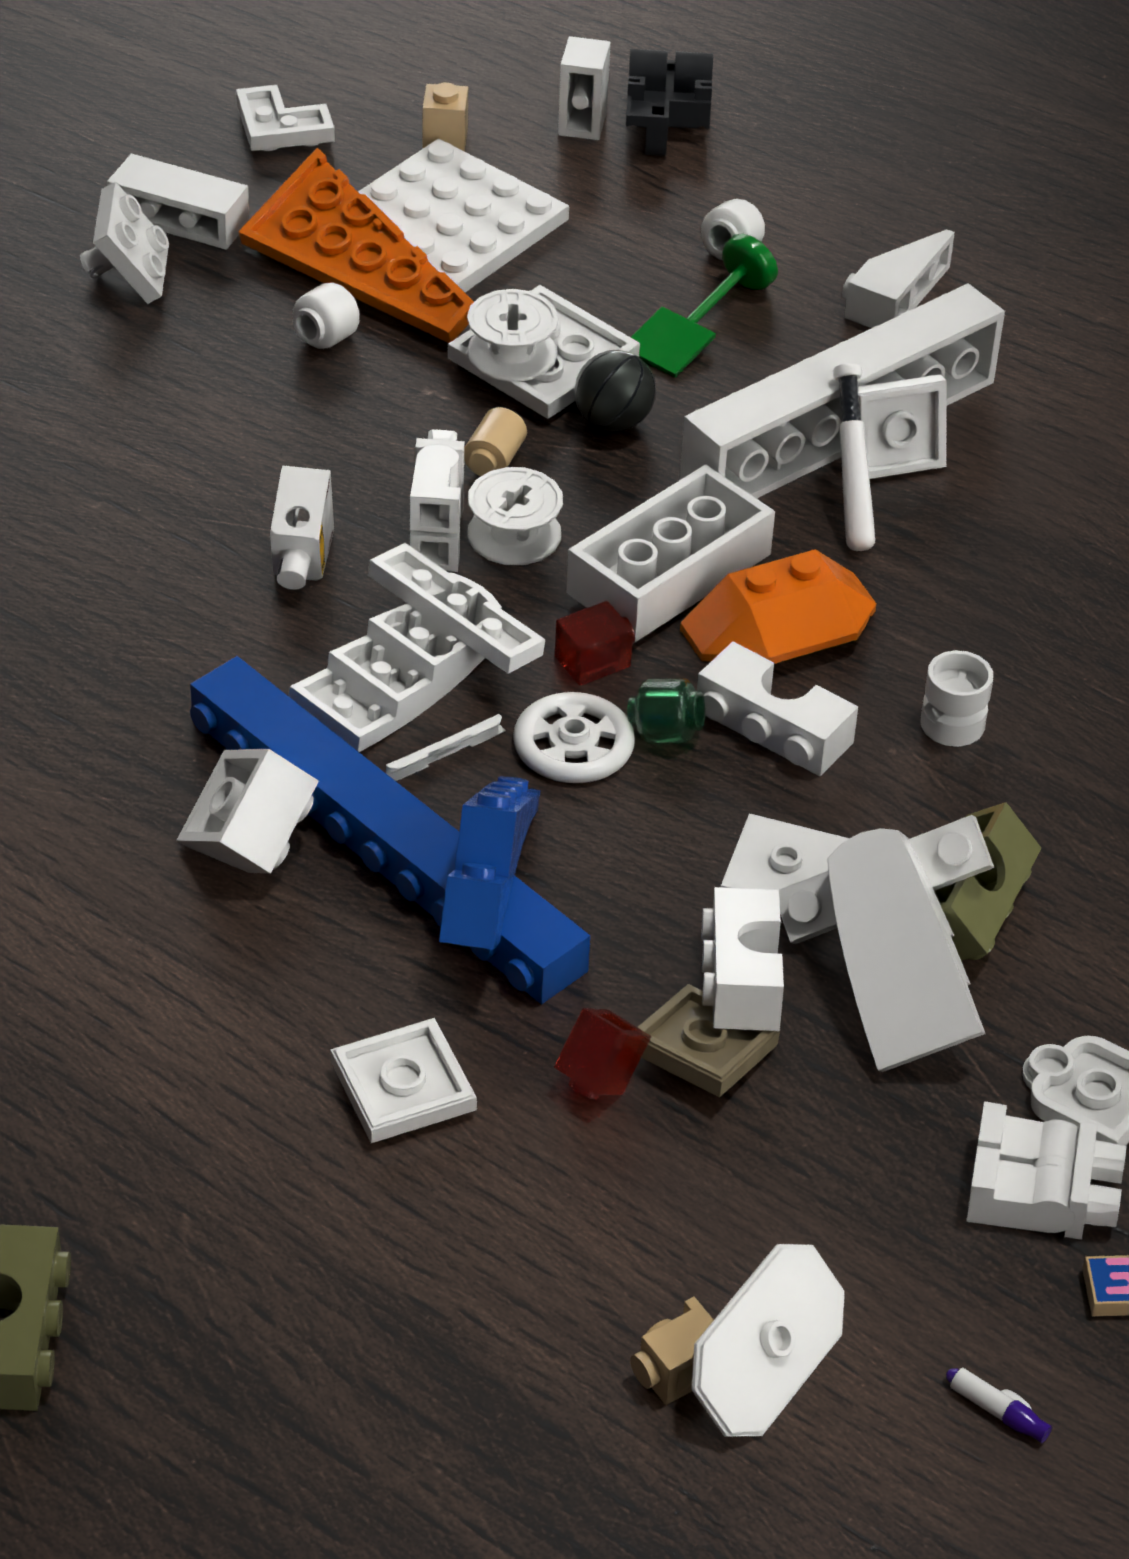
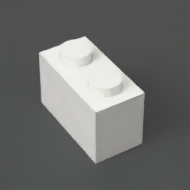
[558,36,611,140]

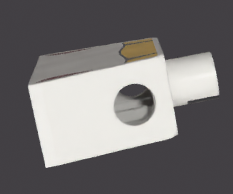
[270,466,334,590]

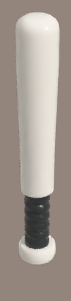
[833,363,875,551]

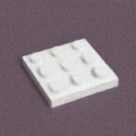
[448,285,640,419]

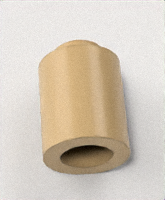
[464,407,527,476]

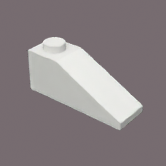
[842,229,955,328]

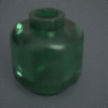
[627,678,706,744]

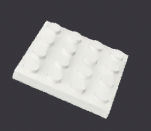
[358,138,569,292]

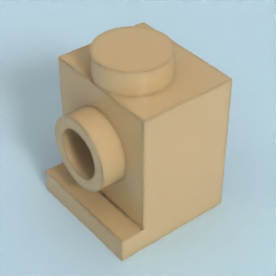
[630,1297,714,1405]

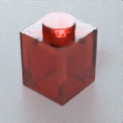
[555,601,635,686]
[554,1008,652,1099]

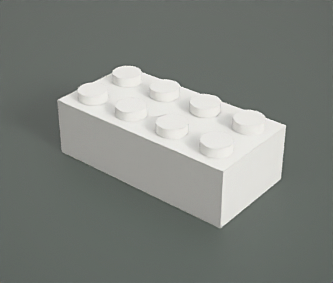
[566,464,775,642]

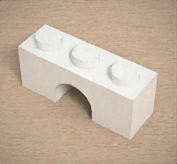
[695,641,858,776]
[701,887,784,1031]

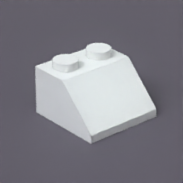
[176,749,319,874]

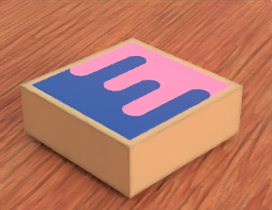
[1082,1255,1129,1316]

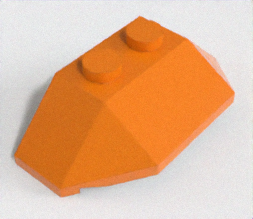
[680,549,877,664]

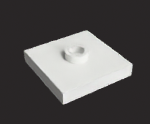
[858,374,947,479]
[721,813,849,890]
[331,1018,477,1143]

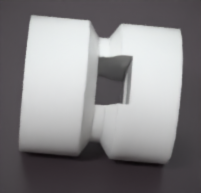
[921,650,993,747]

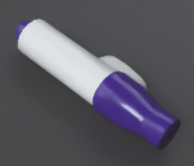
[946,1368,1052,1443]

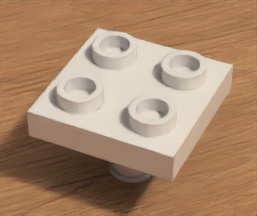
[80,181,169,304]

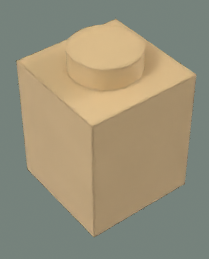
[423,83,468,152]

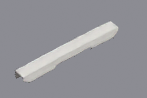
[386,714,506,781]

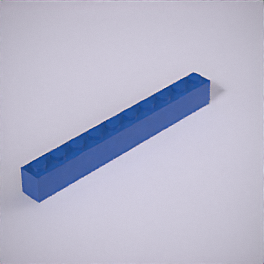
[190,656,590,1005]

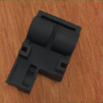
[626,49,713,156]

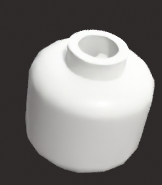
[701,199,765,260]
[293,282,359,349]

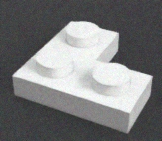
[236,85,335,151]

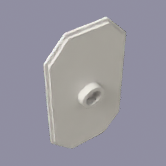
[692,1244,845,1437]

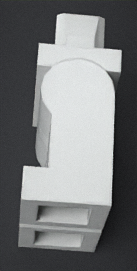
[410,429,465,572]
[967,1101,1127,1240]

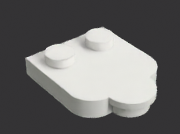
[1023,1036,1129,1146]

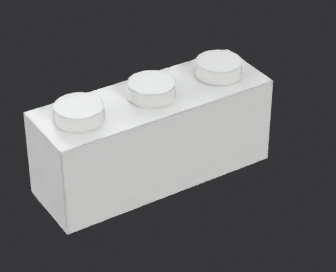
[107,154,250,250]

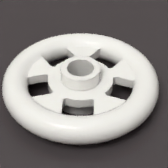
[513,692,635,783]

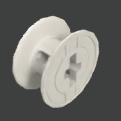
[466,289,559,382]
[468,467,563,565]

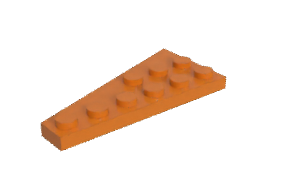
[238,147,474,343]

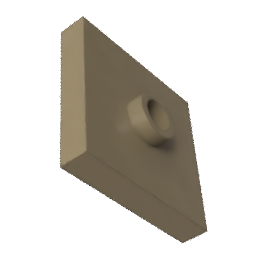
[626,984,780,1097]

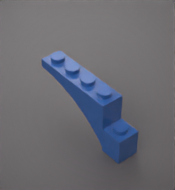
[439,776,541,950]

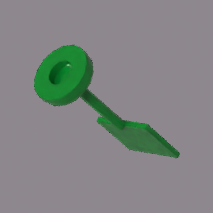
[630,233,778,378]

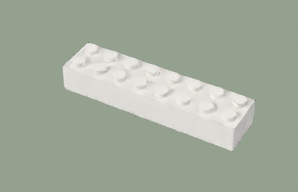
[679,283,1005,498]

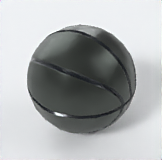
[574,350,656,432]

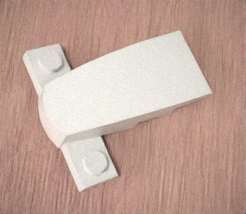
[289,543,545,752]
[779,815,994,1072]

